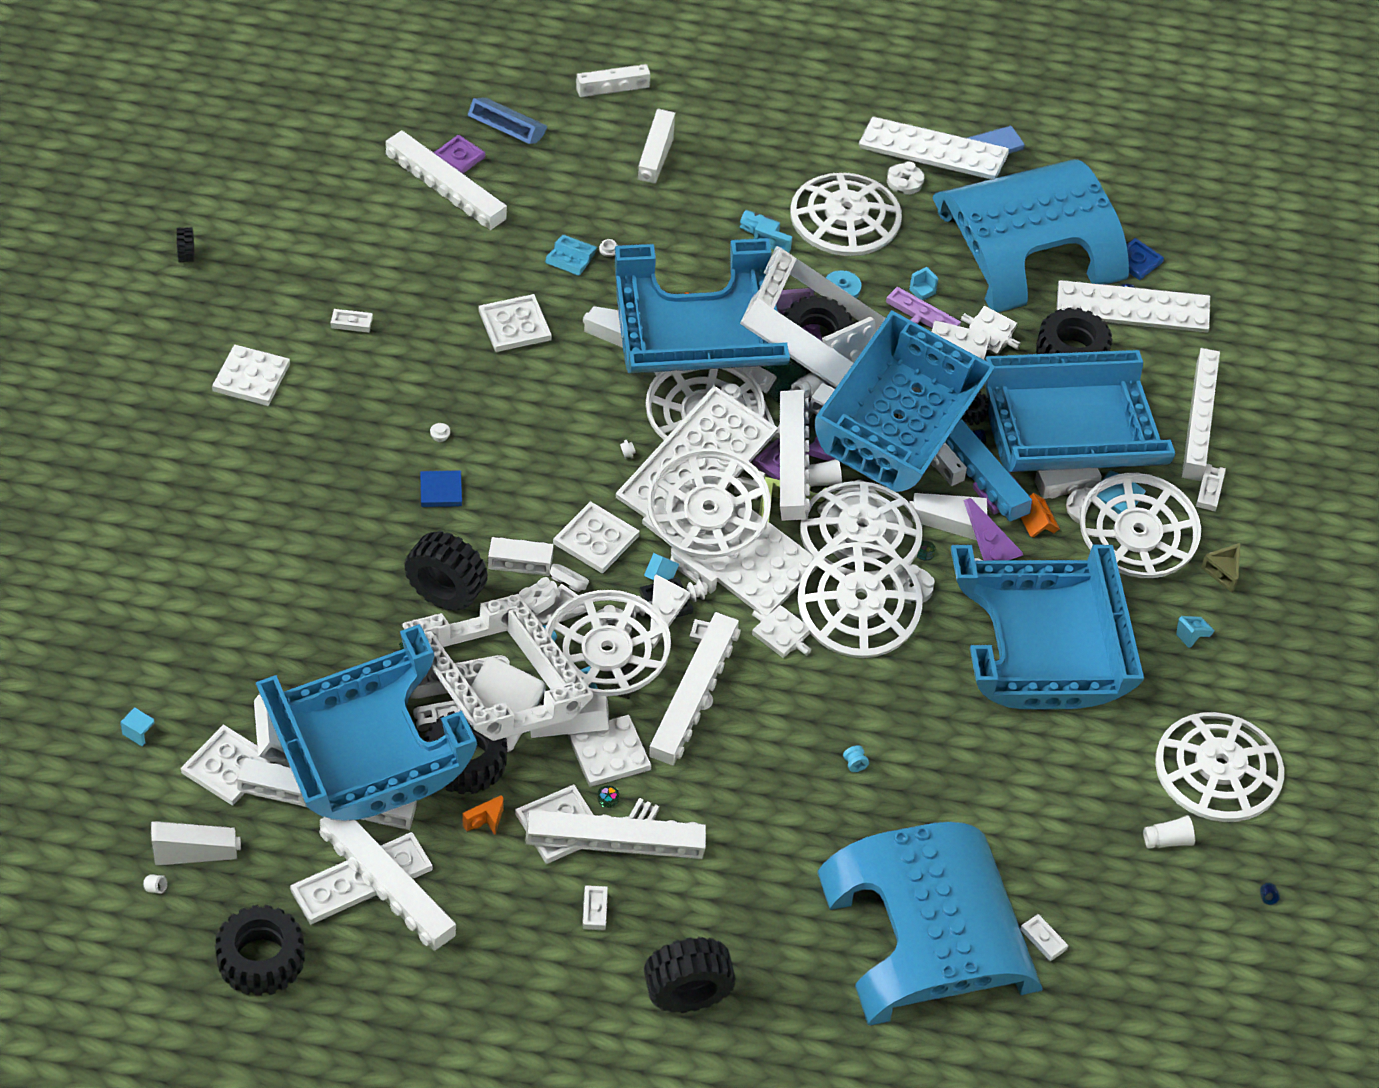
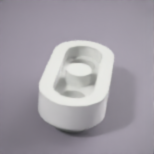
[549,564,589,592]

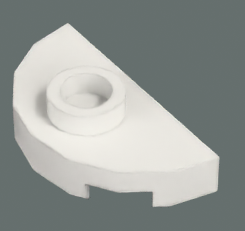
[1066,487,1092,523]

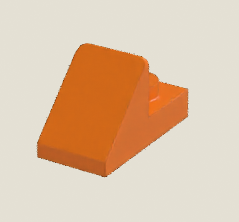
[463,795,504,835]

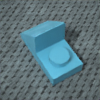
[1176,616,1215,648]

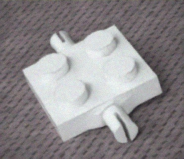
[961,306,1021,356]
[752,605,811,658]

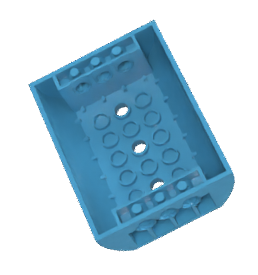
[815,310,995,492]

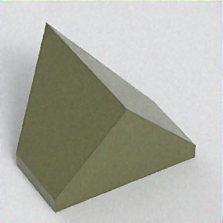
[1201,543,1240,593]

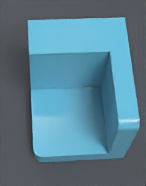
[909,267,938,301]
[644,553,679,580]
[120,707,154,746]

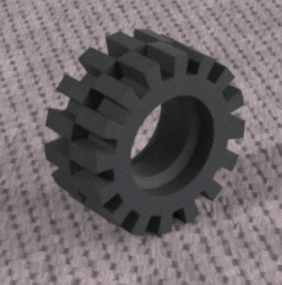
[176,227,195,262]
[961,391,989,425]

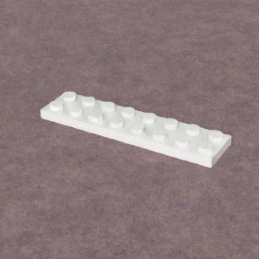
[859,117,1009,179]
[1057,280,1210,333]

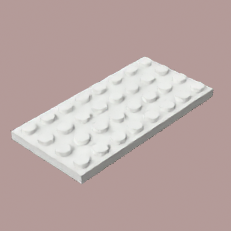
[616,386,778,517]
[642,472,818,615]

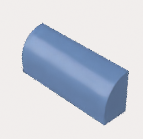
[468,98,547,144]
[967,126,1025,154]

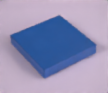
[1127,238,1164,280]
[420,470,462,507]

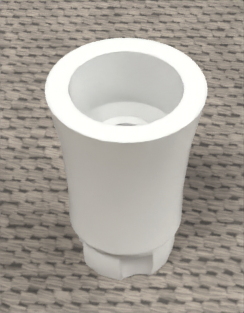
[791,372,834,398]
[806,459,842,487]
[1143,815,1195,848]

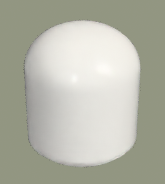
[144,875,167,894]

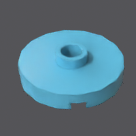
[826,270,862,298]

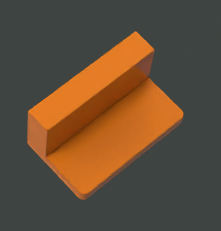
[1021,493,1060,538]

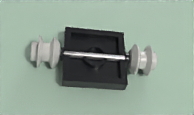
[625,577,707,618]

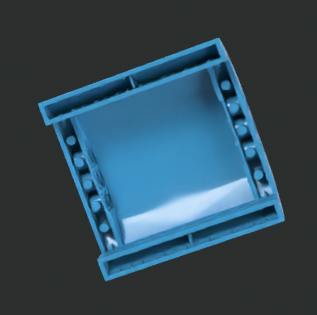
[986,350,1175,472]

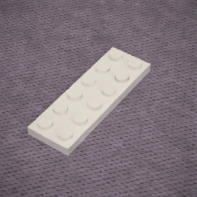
[290,832,432,925]

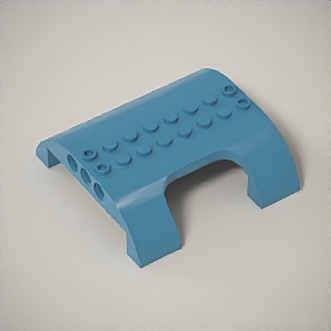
[933,159,1129,313]
[615,238,790,374]
[951,545,1144,709]
[256,624,477,820]
[818,822,1042,1026]

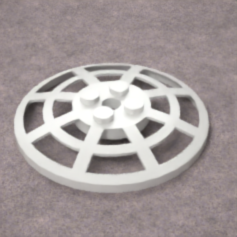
[790,173,902,256]
[646,367,765,440]
[647,449,771,558]
[1080,473,1201,578]
[800,481,922,579]
[798,542,922,658]
[545,590,671,696]
[1155,712,1284,822]

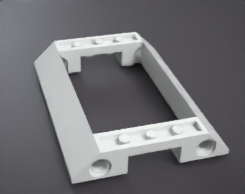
[740,246,886,388]
[403,594,593,741]

